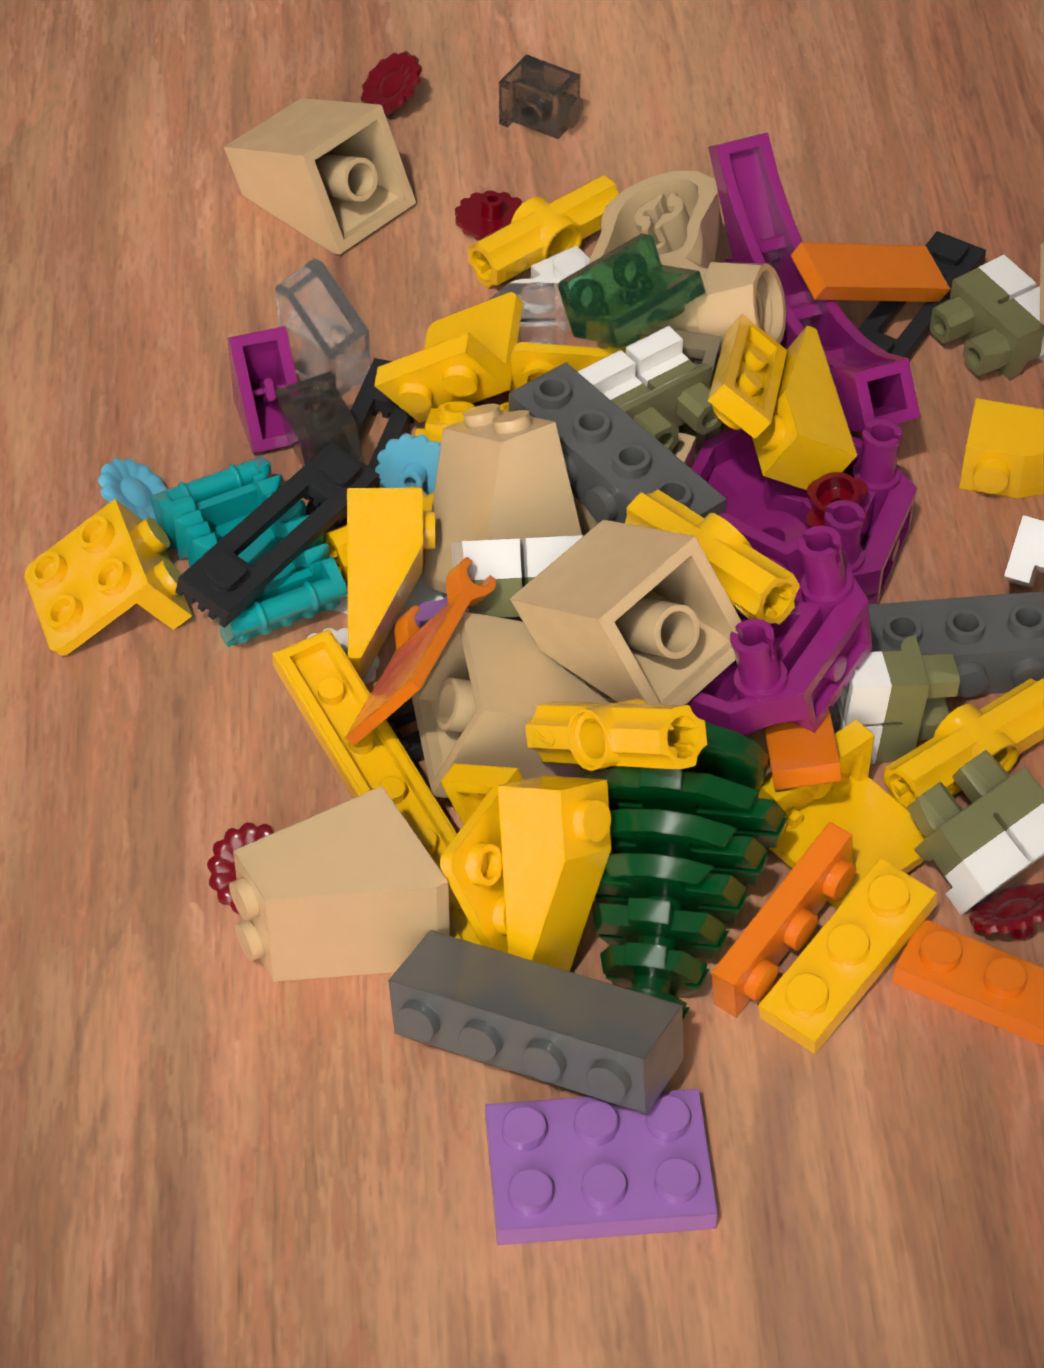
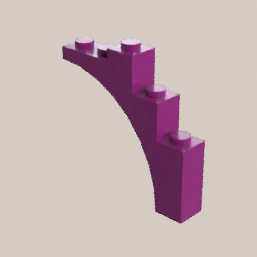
[708,133,921,432]

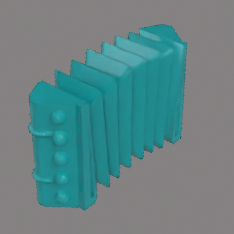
[150,456,348,647]

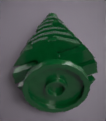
[581,722,788,1019]

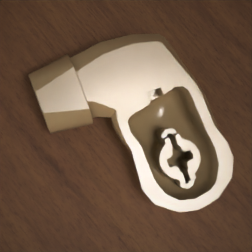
[588,170,786,349]

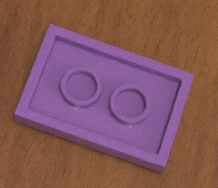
[485,1089,718,1245]

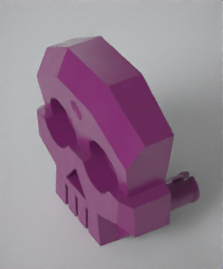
[691,419,917,605]
[686,513,872,736]

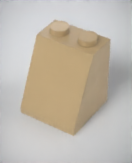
[224,98,416,254]
[422,404,582,594]
[510,520,742,705]
[412,612,617,798]
[229,786,450,982]

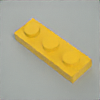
[707,314,787,439]
[758,857,937,1055]

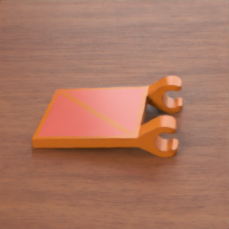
[345,557,497,746]

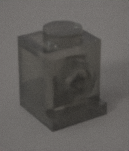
[499,54,584,139]
[275,371,363,467]

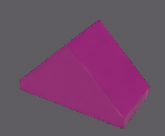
[227,326,311,453]

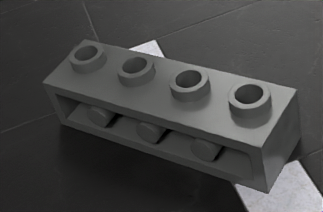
[509,362,727,523]
[869,591,1044,697]
[388,930,684,1114]

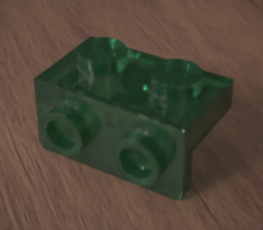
[558,233,706,348]

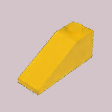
[752,326,857,490]
[959,398,1044,499]
[347,488,435,681]
[498,775,611,972]

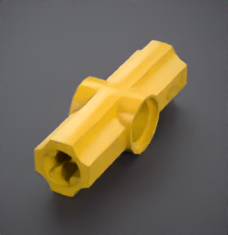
[468,175,619,289]
[625,490,800,624]
[883,678,1044,809]
[525,698,707,771]

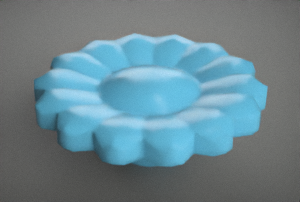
[375,433,441,494]
[98,458,167,522]

